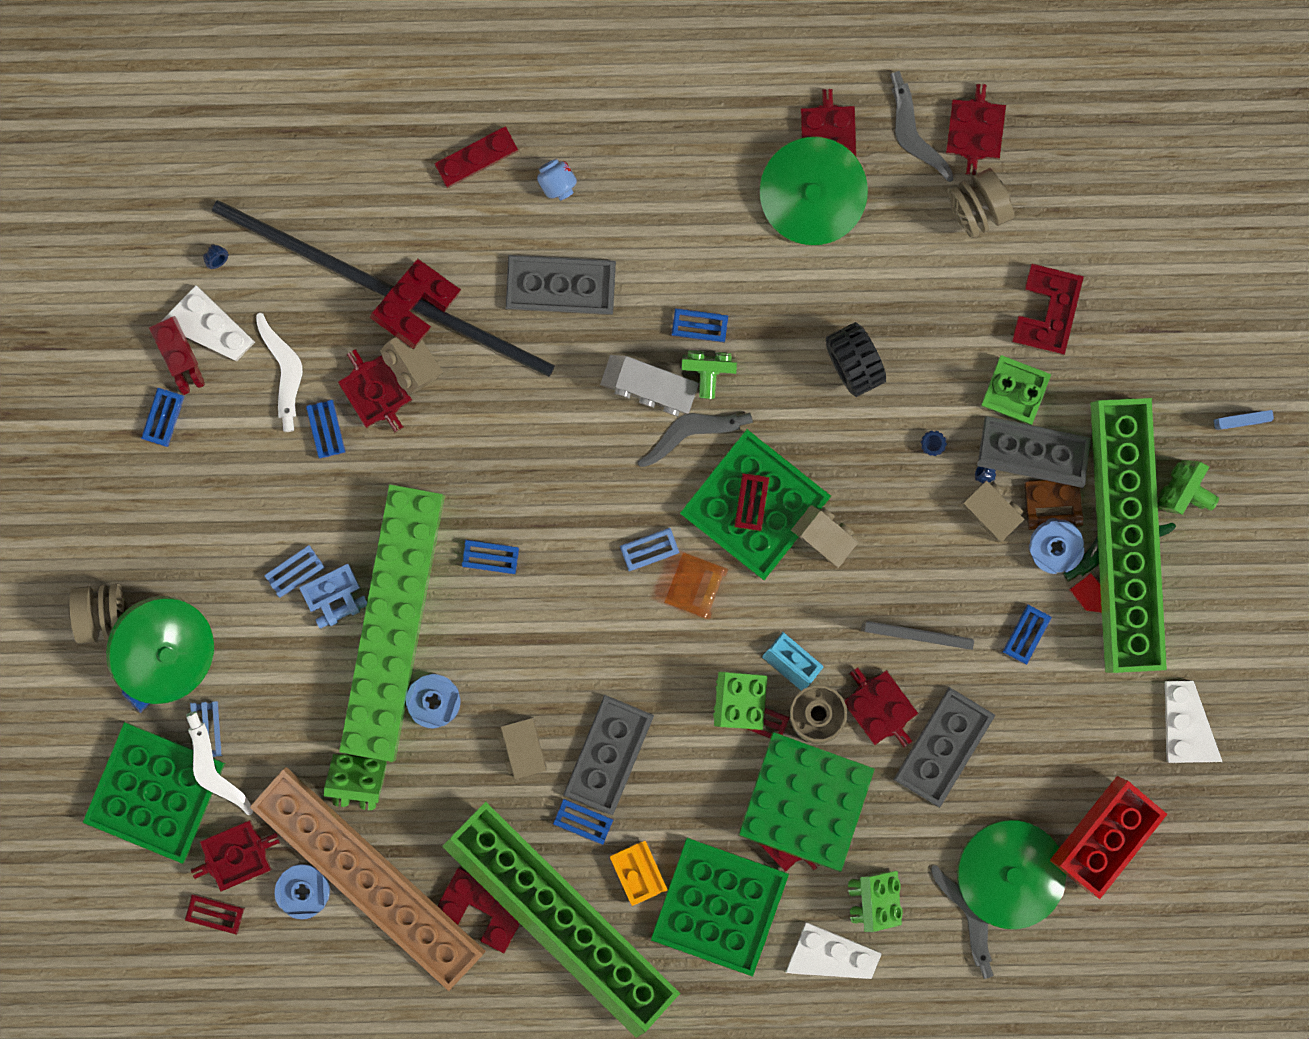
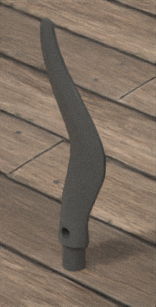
[890,71,953,182]
[638,412,753,467]
[931,865,994,979]

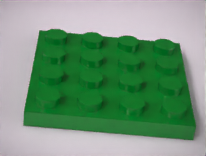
[680,429,831,580]
[83,722,226,864]
[738,732,875,872]
[651,837,789,977]

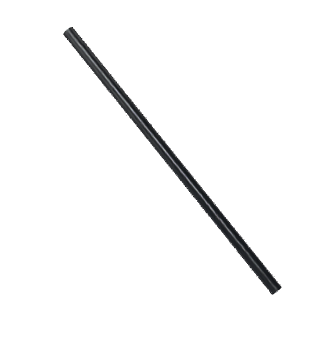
[212,200,555,377]

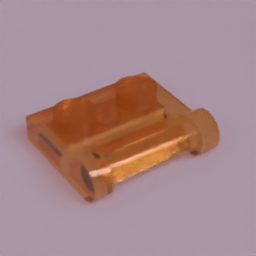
[664,552,729,620]

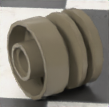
[947,168,1014,239]
[69,583,128,645]
[790,685,847,744]

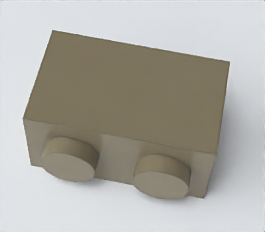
[380,337,443,395]
[961,481,1025,543]
[791,505,859,568]
[498,717,547,779]

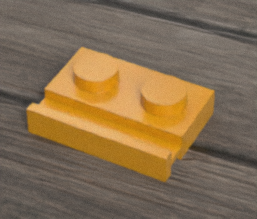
[609,840,668,906]

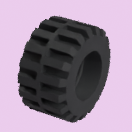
[826,322,886,397]

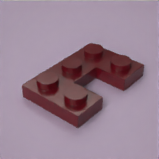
[370,258,461,350]
[1011,264,1084,356]
[437,867,520,954]

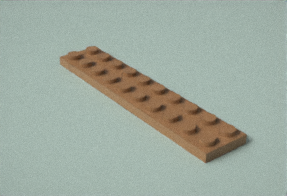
[250,767,486,991]

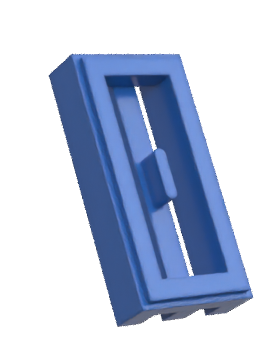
[672,309,728,343]
[141,388,185,447]
[306,400,346,459]
[462,540,519,574]
[1002,604,1052,665]
[553,799,614,845]

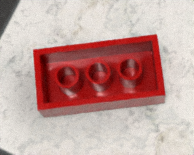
[1050,776,1167,899]

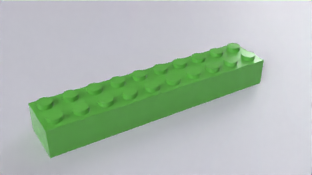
[1090,398,1167,673]
[339,484,445,762]
[442,802,680,1038]

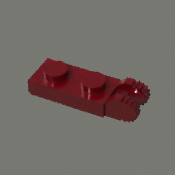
[149,316,205,395]

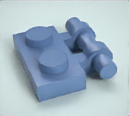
[299,564,367,629]

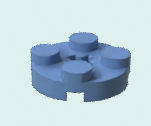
[1029,518,1084,574]
[406,674,461,728]
[275,864,330,919]

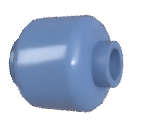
[537,158,577,201]

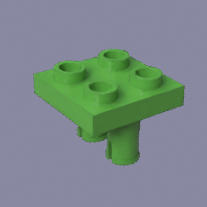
[682,350,737,399]
[981,355,1051,425]
[1158,460,1219,515]
[713,672,767,730]
[324,754,387,810]
[848,871,903,932]

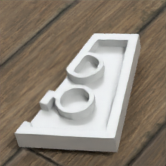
[161,286,255,361]
[1165,681,1222,763]
[785,922,882,979]

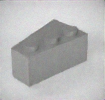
[600,355,699,417]

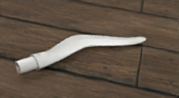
[256,313,302,432]
[186,711,253,815]

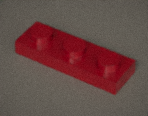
[434,126,518,189]

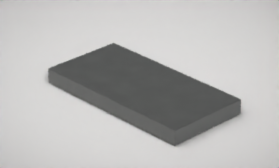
[505,255,616,315]
[977,416,1091,488]
[861,621,974,650]
[893,687,996,808]
[563,694,654,815]

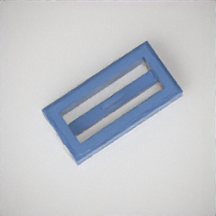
[1214,410,1274,430]
[620,528,680,571]
[264,545,325,598]
[190,701,222,757]

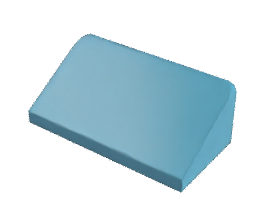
[762,632,824,691]

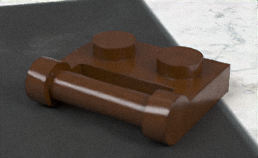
[1024,480,1083,530]

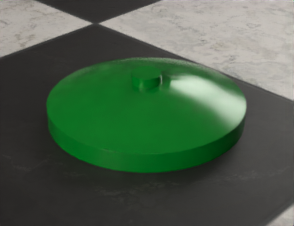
[760,137,868,245]
[106,596,214,704]
[957,820,1066,929]

